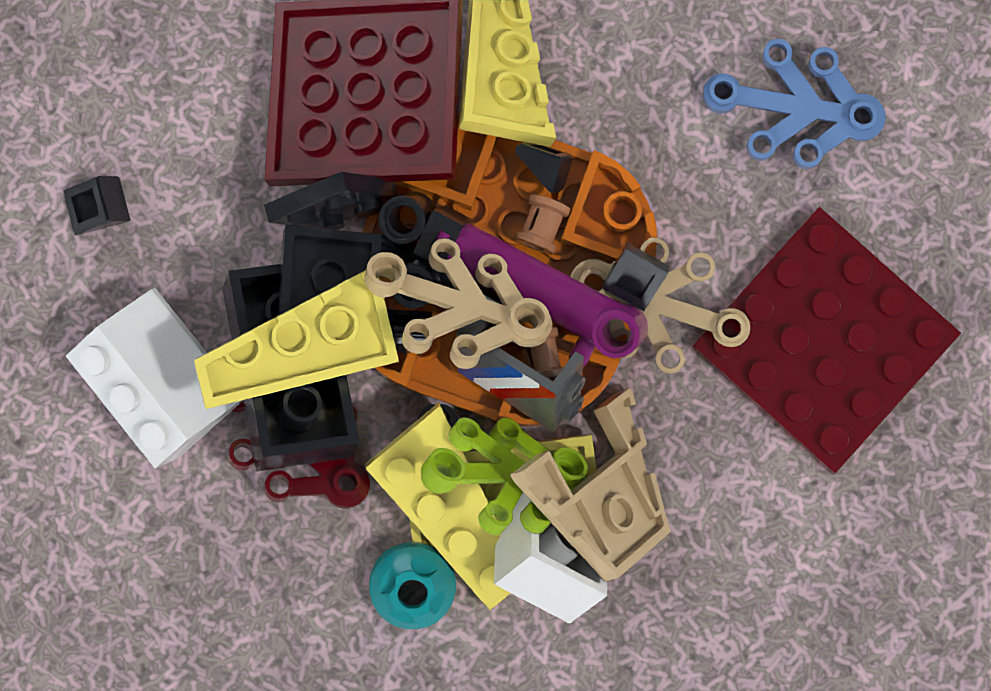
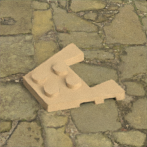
[510,388,671,581]

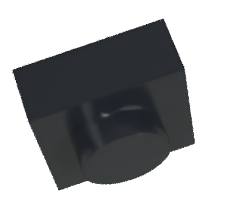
[602,242,670,312]

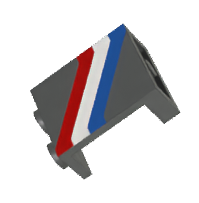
[457,295,586,432]

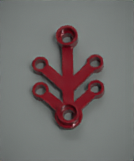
[228,401,370,509]

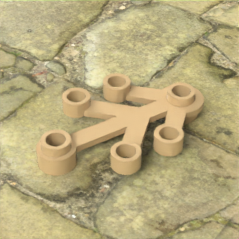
[364,238,552,369]
[570,238,750,373]

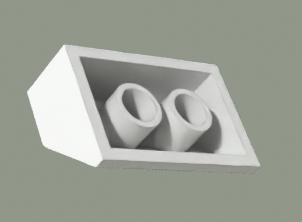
[66,288,243,469]

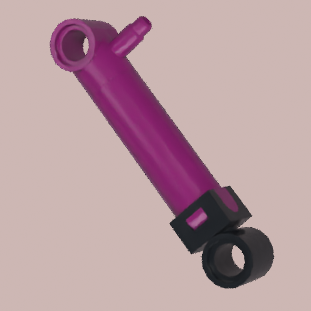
[379,191,648,367]

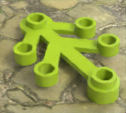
[421,418,588,535]

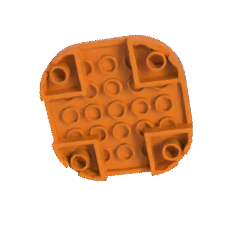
[362,113,657,427]

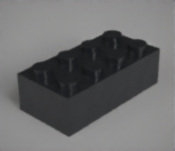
[222,264,360,472]

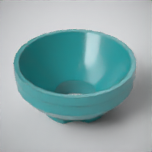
[369,542,456,629]

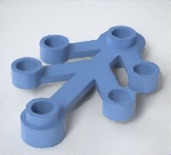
[702,39,886,169]

